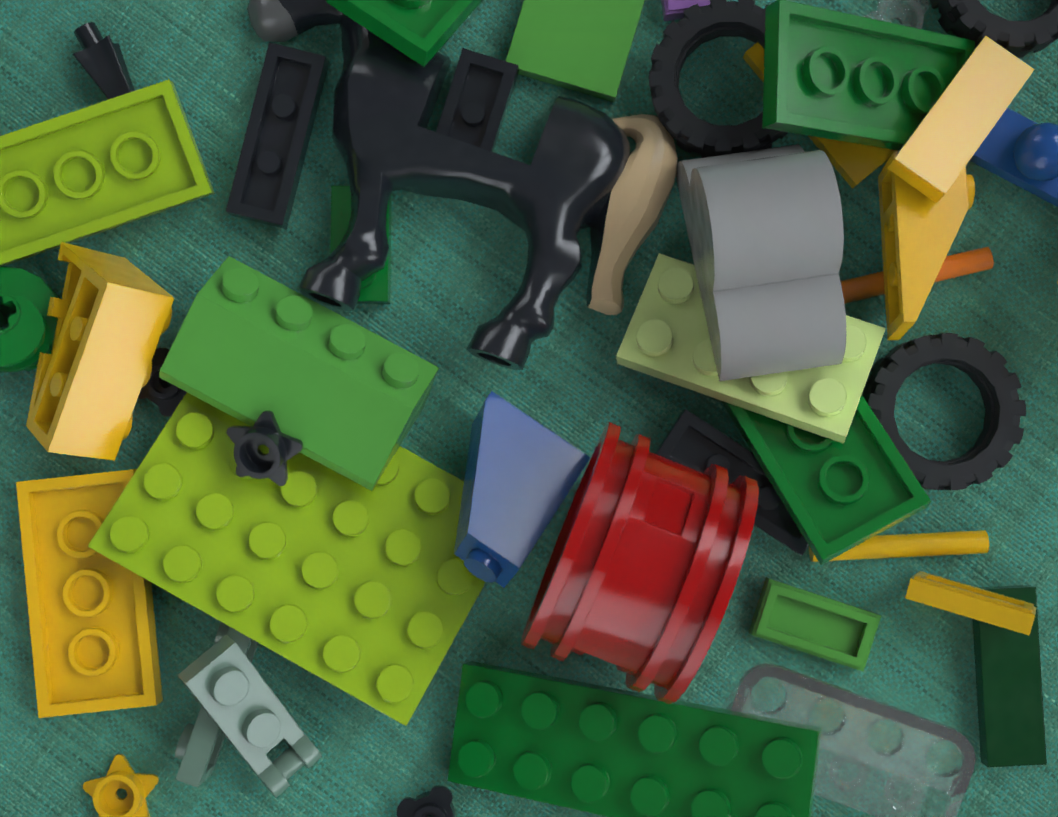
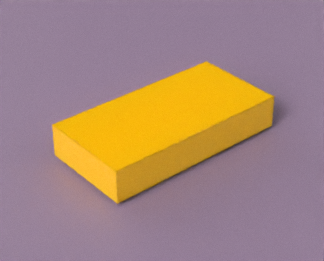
[905,571,1037,636]

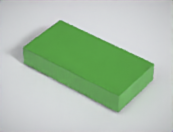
[748,577,881,672]

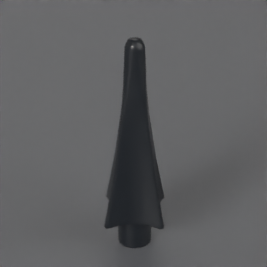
[73,22,135,99]

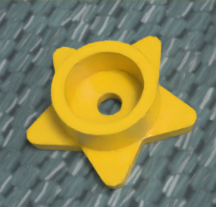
[83,754,159,817]

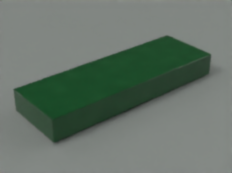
[972,585,1047,767]

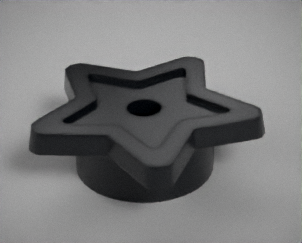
[226,410,303,486]

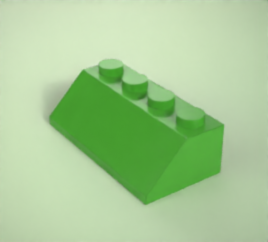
[159,256,439,491]

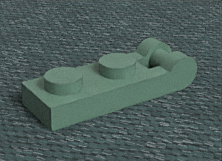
[177,634,322,798]

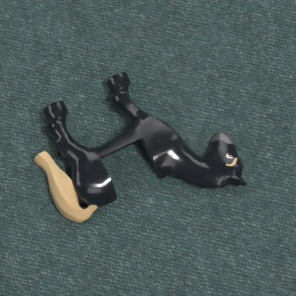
[247,0,678,370]

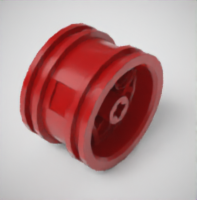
[521,422,759,704]

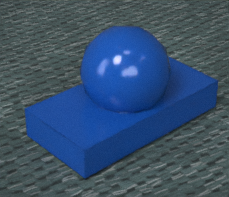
[970,108,1058,207]

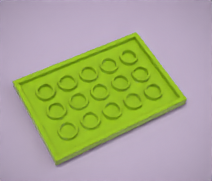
[88,393,486,726]

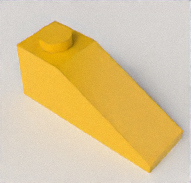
[878,151,975,340]

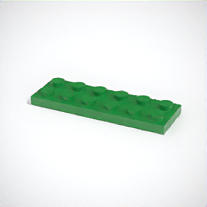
[447,661,822,817]

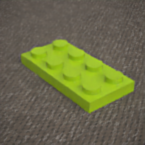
[0,79,215,267]

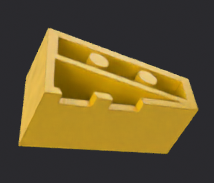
[26,242,174,461]

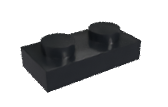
[436,48,519,152]

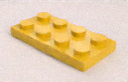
[16,469,163,718]

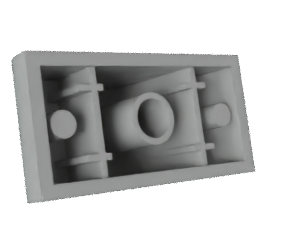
[676,144,846,381]

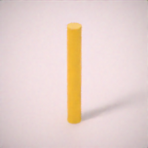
[809,530,989,562]

